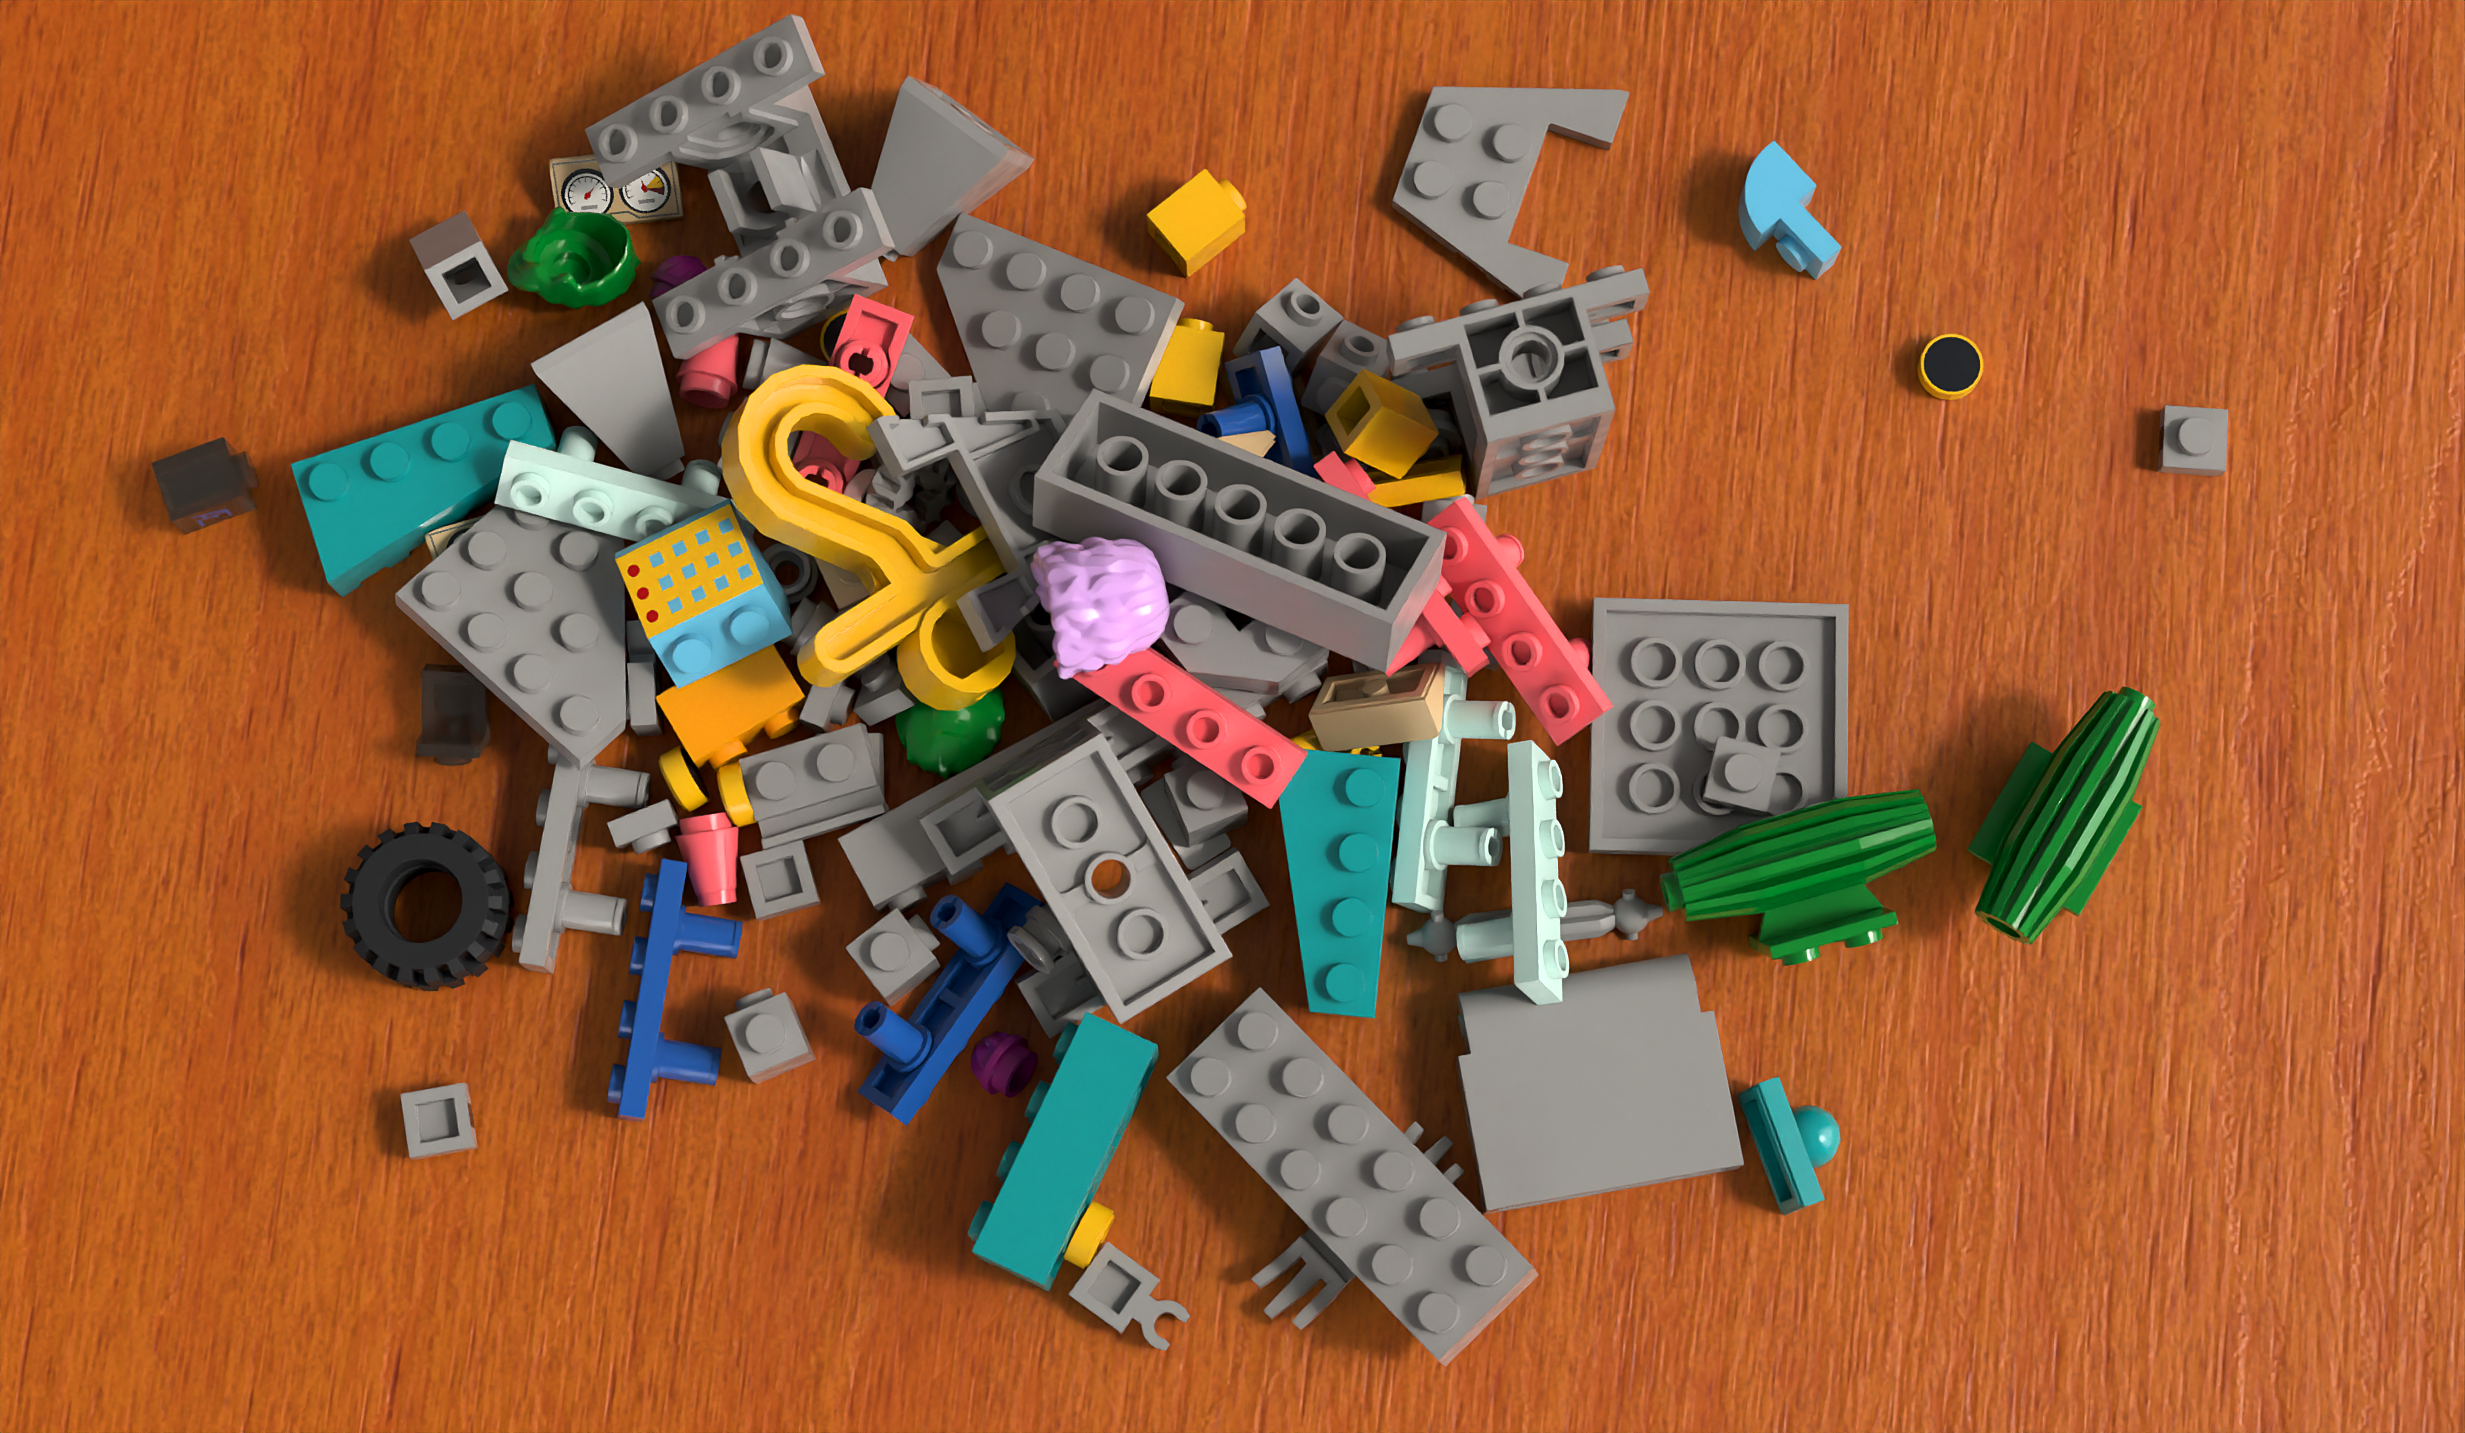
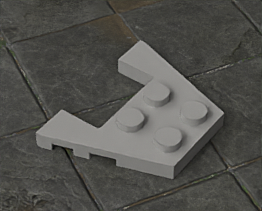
[1392,86,1629,300]
[867,409,1075,653]

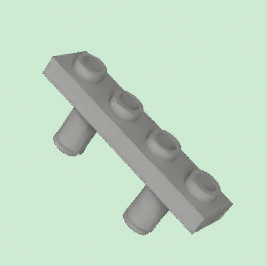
[512,744,652,974]

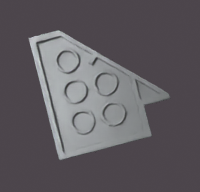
[936,212,1185,427]
[395,504,626,771]

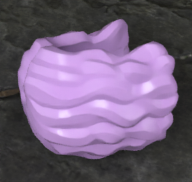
[1030,536,1170,680]

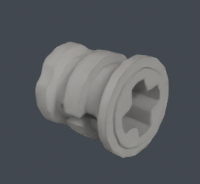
[1007,903,1074,974]

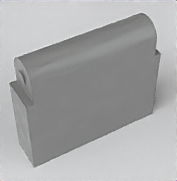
[1455,953,1744,1215]

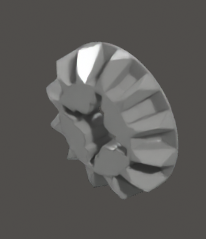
[865,458,958,537]

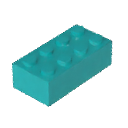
[967,1012,1160,1292]

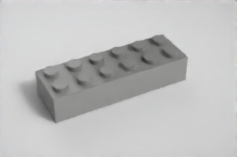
[1032,388,1447,673]
[1166,987,1539,1367]

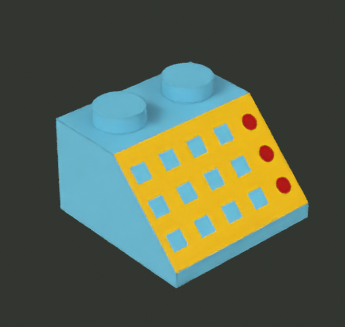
[615,498,793,689]

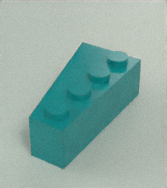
[291,384,559,597]
[1279,749,1401,1018]

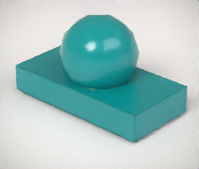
[1738,1076,1841,1215]

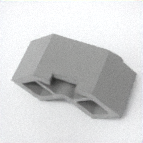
[1154,590,1329,696]

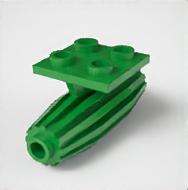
[1966,686,2161,945]
[1659,789,1937,966]

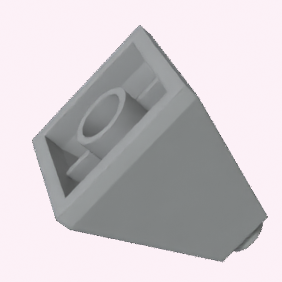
[871,75,1035,262]
[530,302,685,481]

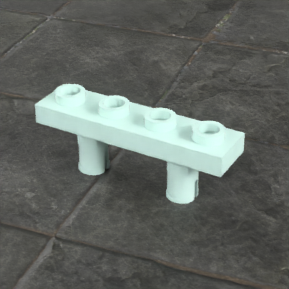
[495,426,755,542]
[1389,649,1516,913]
[1453,740,1569,1006]

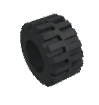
[340,822,514,991]

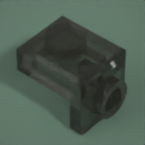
[416,664,490,766]

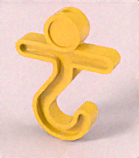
[721,364,1016,711]

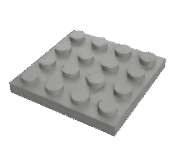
[1588,597,1849,856]

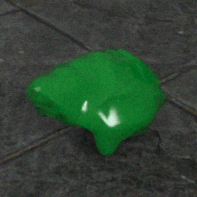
[507,206,641,309]
[896,685,1005,780]

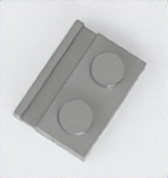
[739,723,889,849]

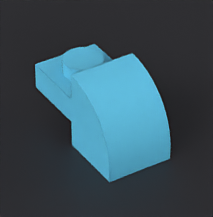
[1738,140,1842,280]

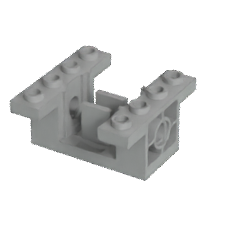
[585,14,895,360]
[1386,265,1650,500]
[916,702,1270,1039]

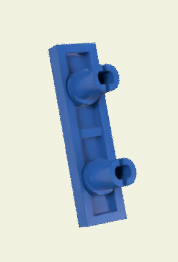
[1197,346,1318,480]
[606,859,743,1123]
[854,882,1045,1126]

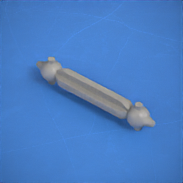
[1407,889,1663,962]

